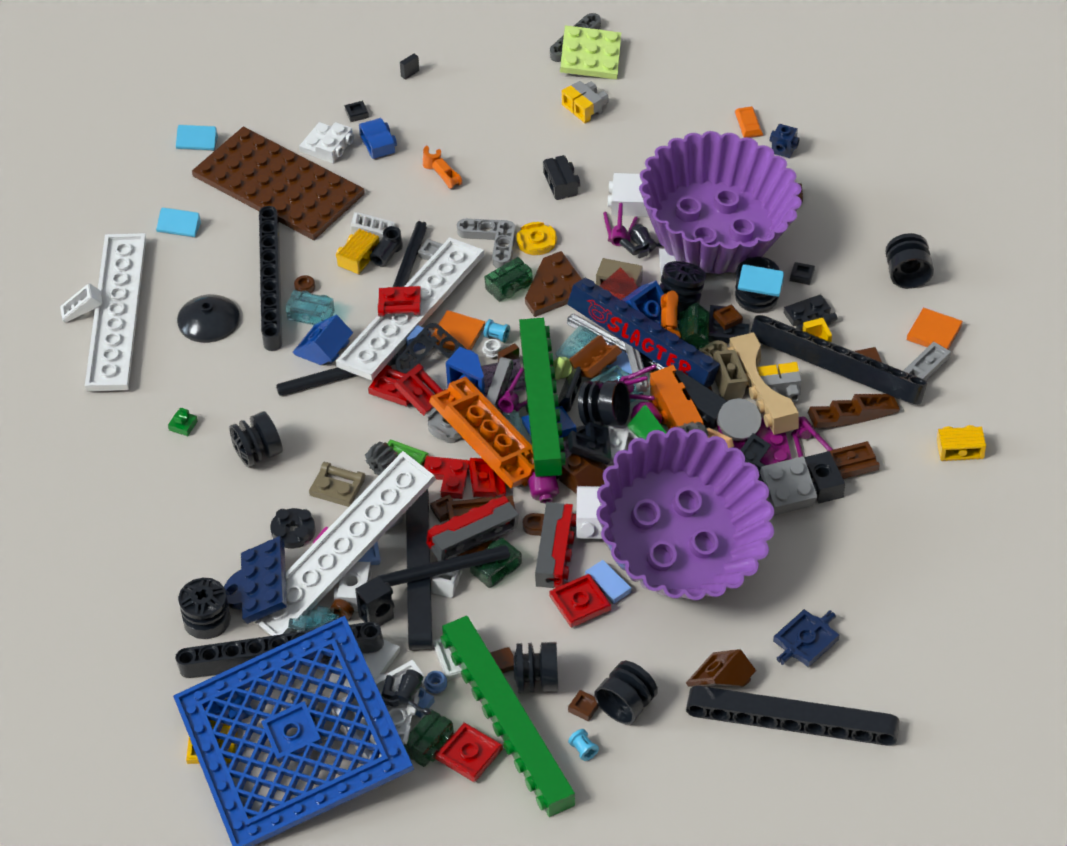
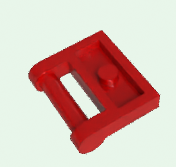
[378,286,421,317]
[394,363,446,416]
[368,365,424,407]

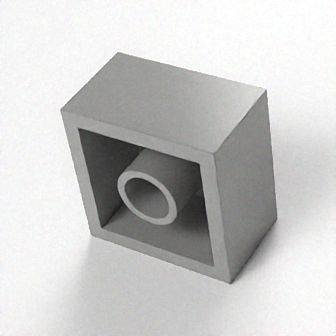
[760,456,817,516]

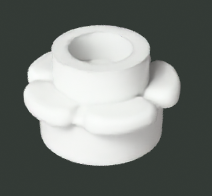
[482,339,503,358]

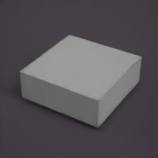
[418,239,443,260]

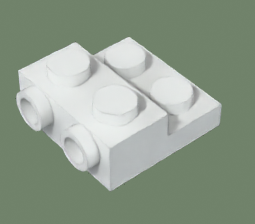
[299,122,354,163]

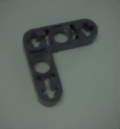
[395,323,466,374]

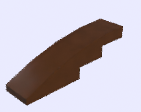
[807,394,900,428]

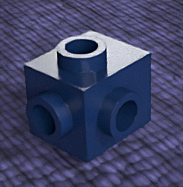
[769,124,800,158]

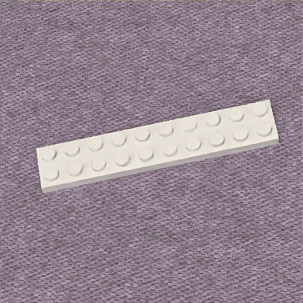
[85,233,146,391]
[336,237,485,380]
[254,451,436,636]

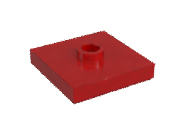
[549,574,611,628]
[436,722,503,783]

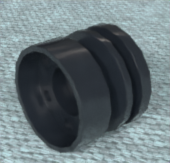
[885,233,934,289]
[735,256,779,312]
[659,261,706,314]
[578,380,630,426]
[229,411,283,467]
[178,577,231,639]
[513,642,558,693]
[594,660,658,725]

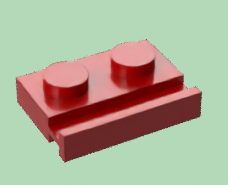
[469,458,506,498]

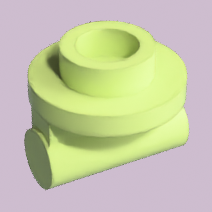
[552,357,573,380]

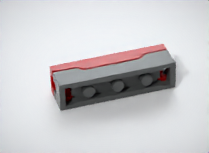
[426,495,519,561]
[535,502,576,588]

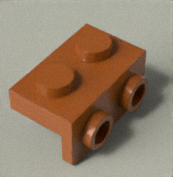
[569,335,622,378]

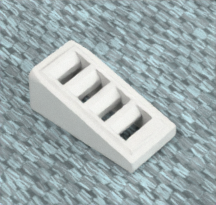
[351,212,395,238]
[60,283,103,323]
[431,556,464,598]

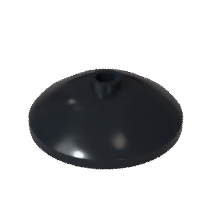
[177,294,240,343]

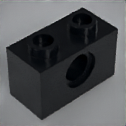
[804,451,845,504]
[355,576,395,626]

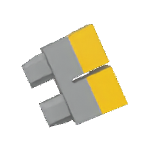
[561,81,608,123]
[757,362,801,402]

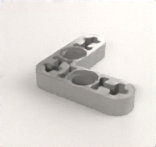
[457,218,515,270]

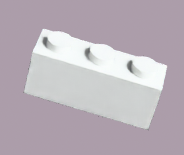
[576,486,602,539]

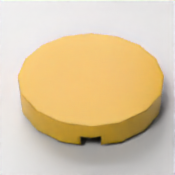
[516,222,557,255]

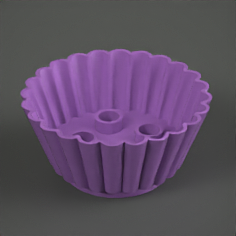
[639,131,802,274]
[596,427,774,600]

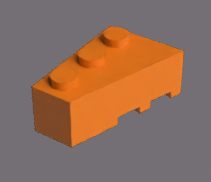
[648,365,704,430]

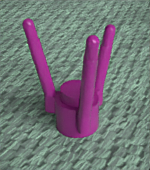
[603,203,638,246]
[619,364,657,400]
[498,368,527,413]
[791,416,833,457]

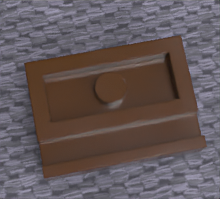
[830,441,880,479]

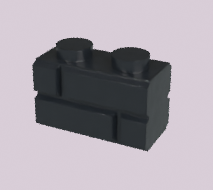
[543,155,580,200]

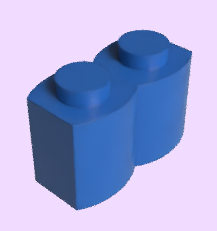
[359,118,397,159]

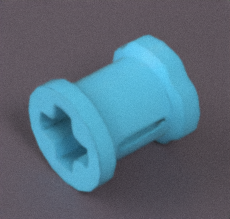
[483,319,510,343]
[568,729,599,761]

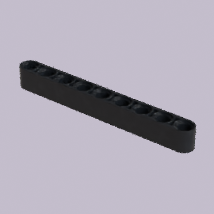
[259,206,282,351]
[750,315,927,405]
[406,489,432,650]
[175,622,384,678]
[686,686,900,746]

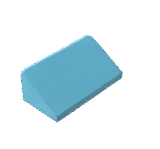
[176,125,218,150]
[156,208,201,237]
[738,265,784,297]

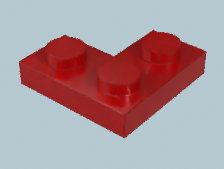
[424,456,469,499]

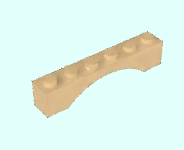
[727,332,799,435]

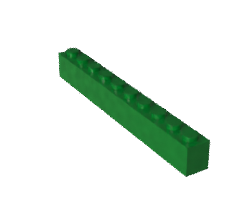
[519,317,566,477]
[440,615,575,817]

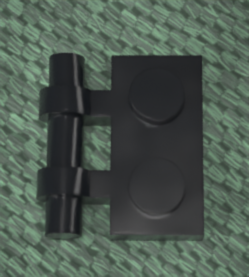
[783,294,838,331]

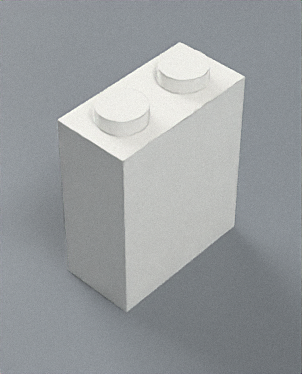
[608,173,649,217]

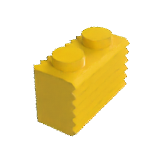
[336,228,379,274]
[937,425,986,461]

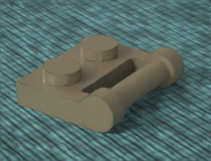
[309,461,365,507]

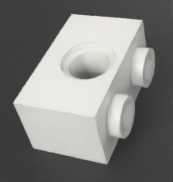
[334,561,372,612]

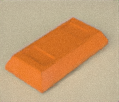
[735,106,763,138]

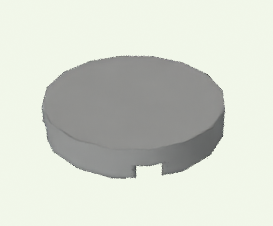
[717,398,761,441]

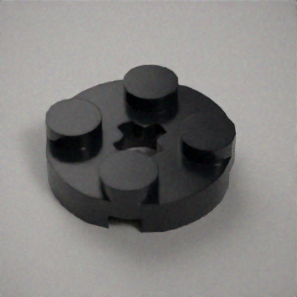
[270,508,316,549]

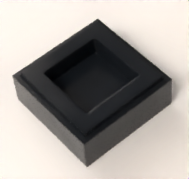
[400,53,420,80]
[344,100,369,122]
[790,262,815,285]

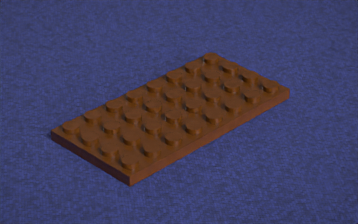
[192,126,365,240]

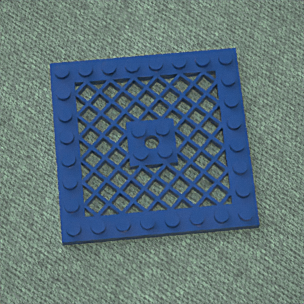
[173,616,415,846]

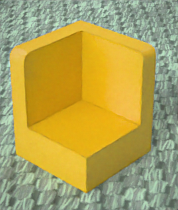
[803,318,832,342]

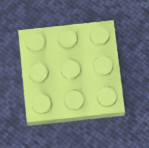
[560,25,621,80]

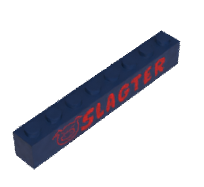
[567,277,720,388]

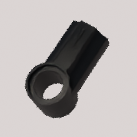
[370,226,403,267]

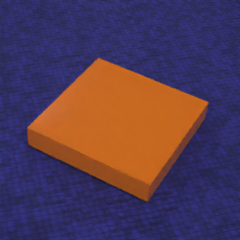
[907,307,963,350]
[431,310,485,351]

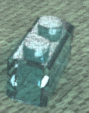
[286,290,335,325]

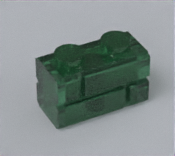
[484,257,533,302]
[678,303,710,350]
[404,709,454,767]

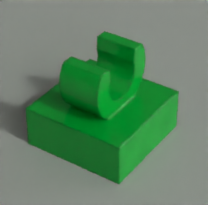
[168,407,198,436]

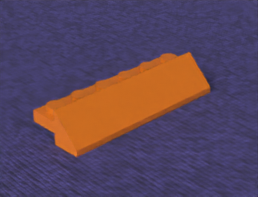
[429,376,535,489]

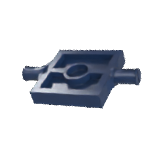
[773,609,840,668]

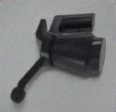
[619,224,664,259]
[382,669,431,715]

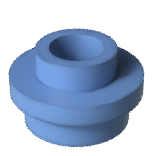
[424,671,447,693]

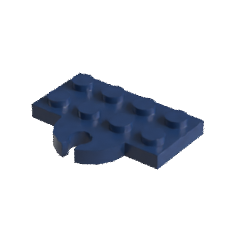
[224,536,287,624]

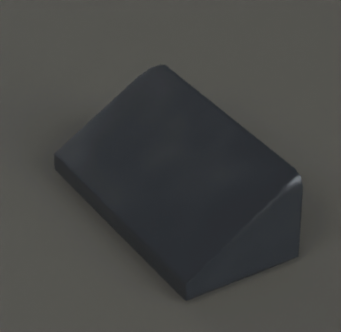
[558,367,582,412]

